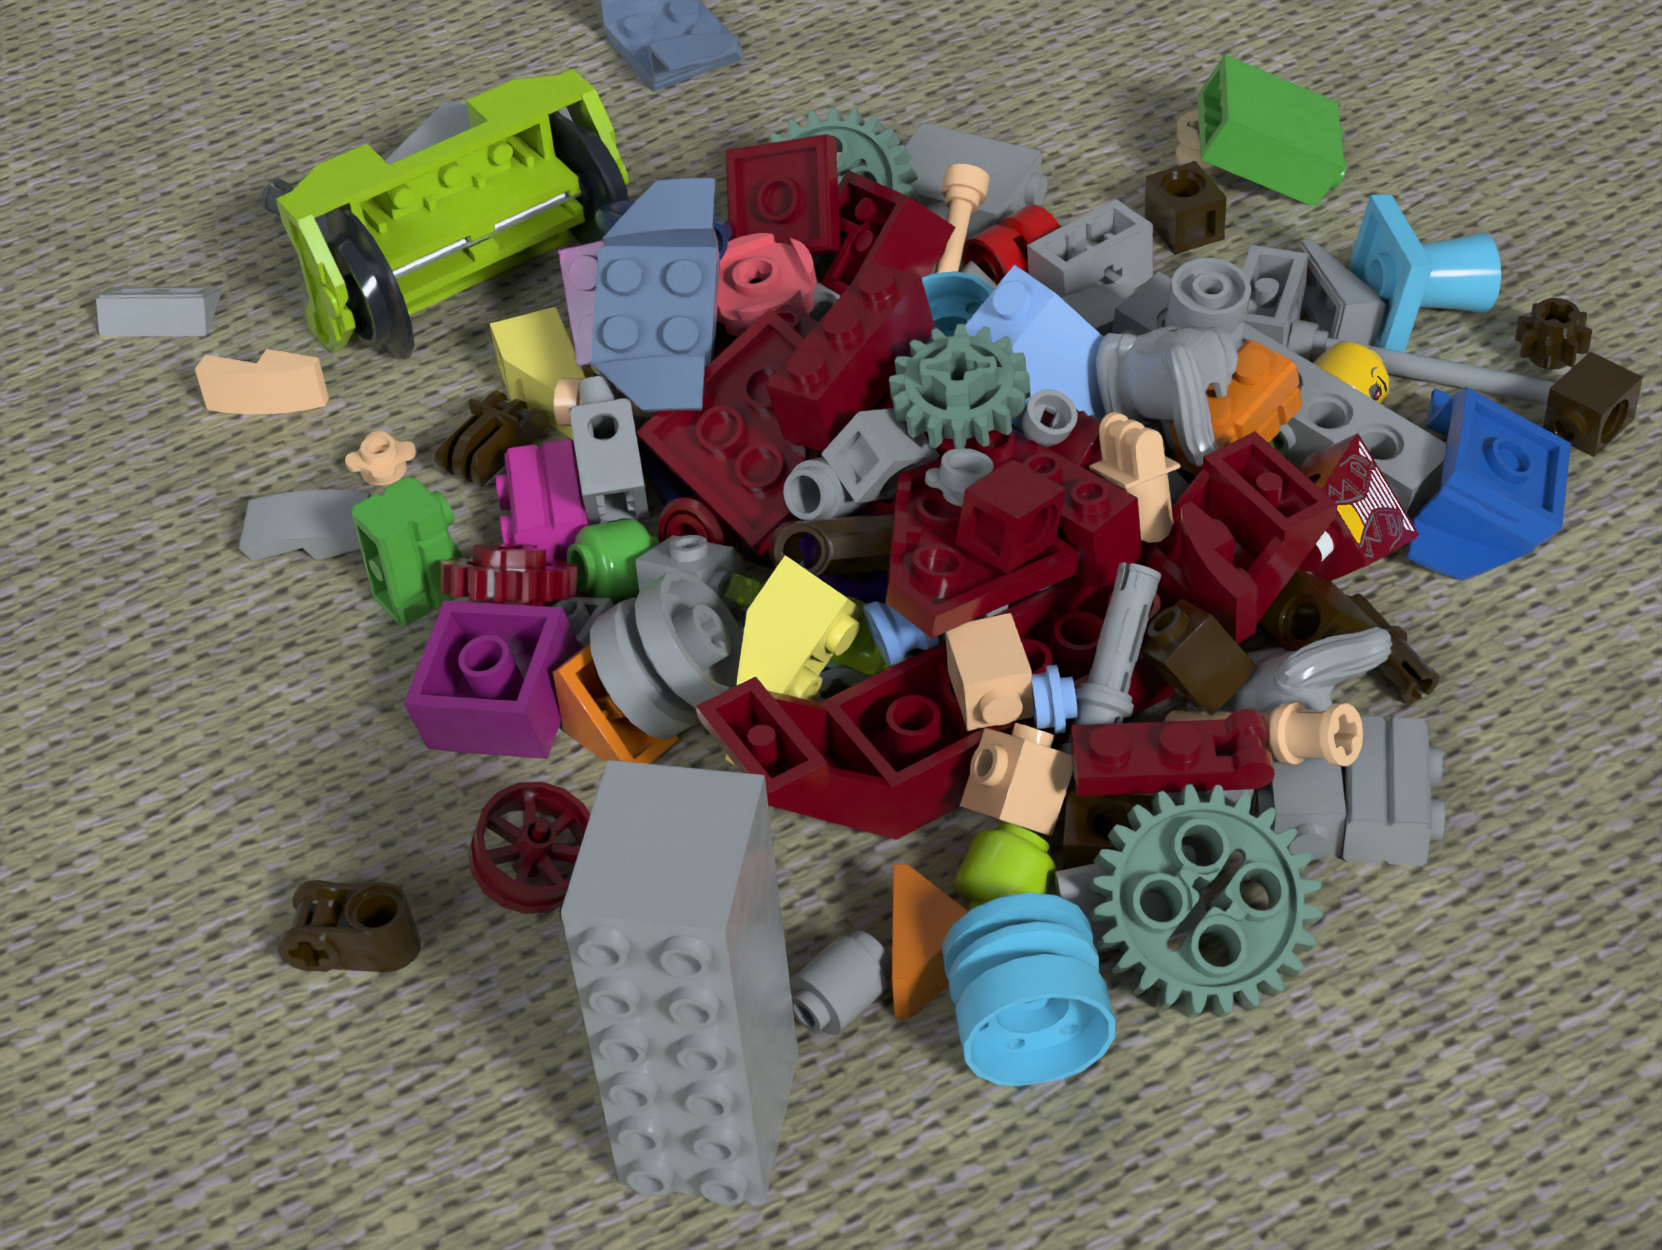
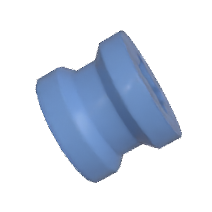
[863,601,939,667]

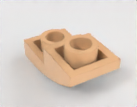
[195,349,329,414]

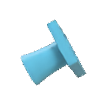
[1347,194,1501,352]

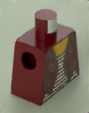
[1298,433,1419,581]

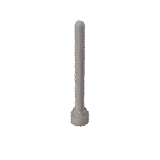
[1287,319,1556,404]

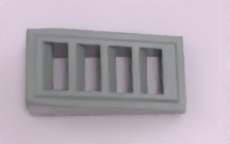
[1298,239,1386,346]

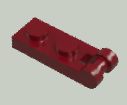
[1070,709,1275,796]

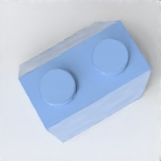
[965,265,1106,435]

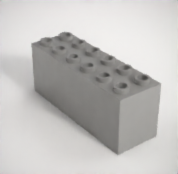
[561,760,798,1205]

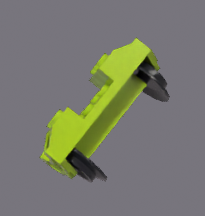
[276,69,630,359]

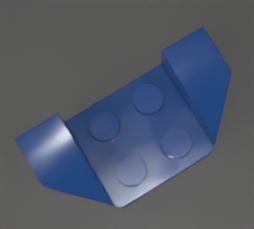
[1406,387,1571,581]

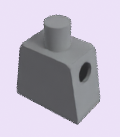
[569,376,650,525]

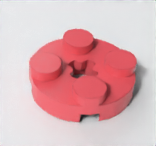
[716,233,817,337]

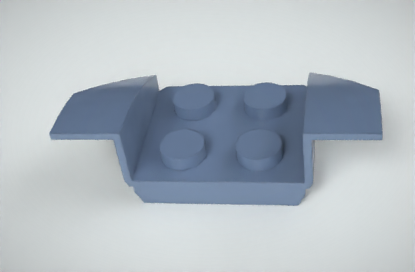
[599,0,743,92]
[590,178,720,412]

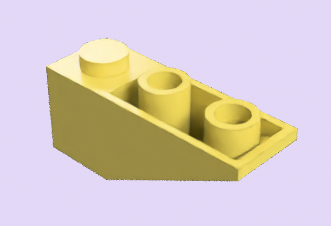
[490,306,594,440]
[726,555,863,766]

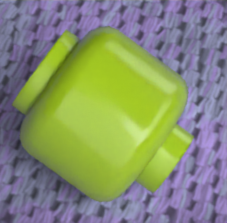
[954,822,1056,911]

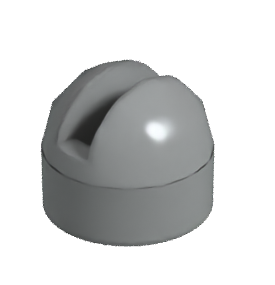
[1022,389,1077,447]

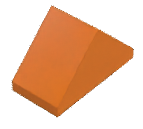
[553,643,679,764]
[892,864,969,1019]

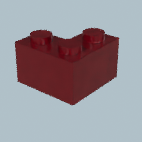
[821,169,956,296]

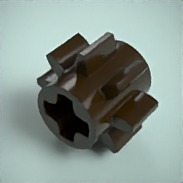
[1515,298,1593,370]

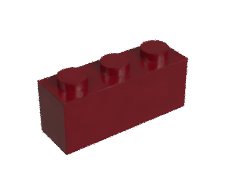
[765,262,935,452]

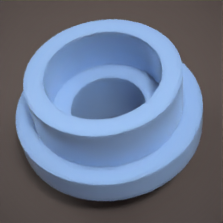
[1032,665,1077,734]

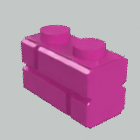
[495,439,589,563]

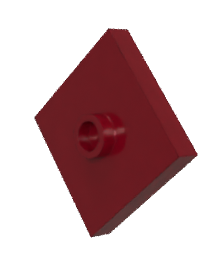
[725,134,841,256]

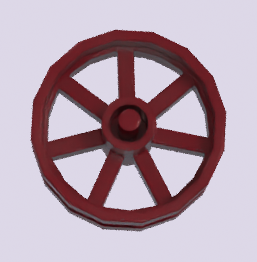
[468,781,591,914]

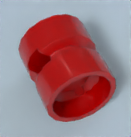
[962,204,1061,285]

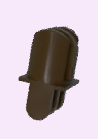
[434,390,548,487]

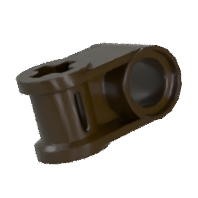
[278,880,421,972]

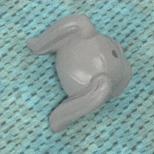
[1096,324,1238,466]
[1226,627,1392,712]

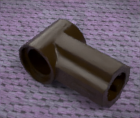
[768,513,894,577]

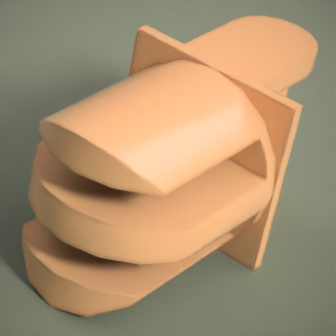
[1089,412,1180,543]

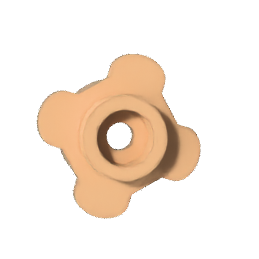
[345,431,416,485]

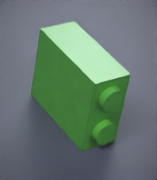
[1198,54,1347,206]

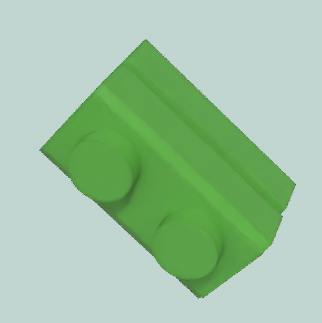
[351,476,463,626]

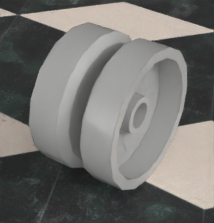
[590,569,743,740]

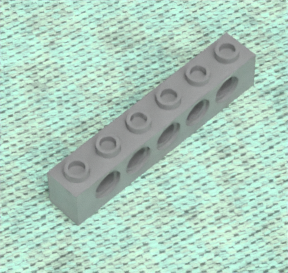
[1112,271,1447,520]

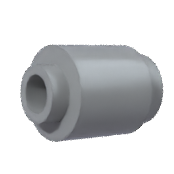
[784,456,870,521]
[790,931,892,1035]

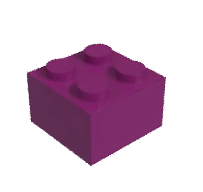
[404,601,581,759]

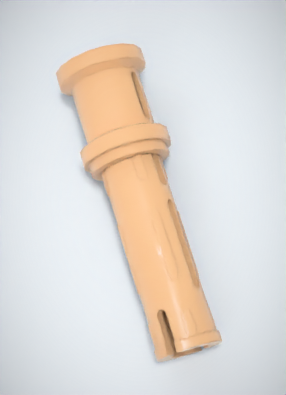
[1164,702,1363,766]

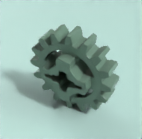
[889,324,1031,449]

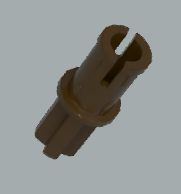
[1347,594,1439,704]

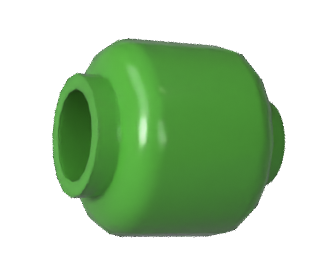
[566,518,660,603]

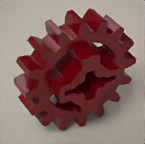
[440,543,578,606]

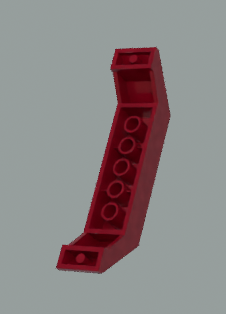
[696,431,1337,840]

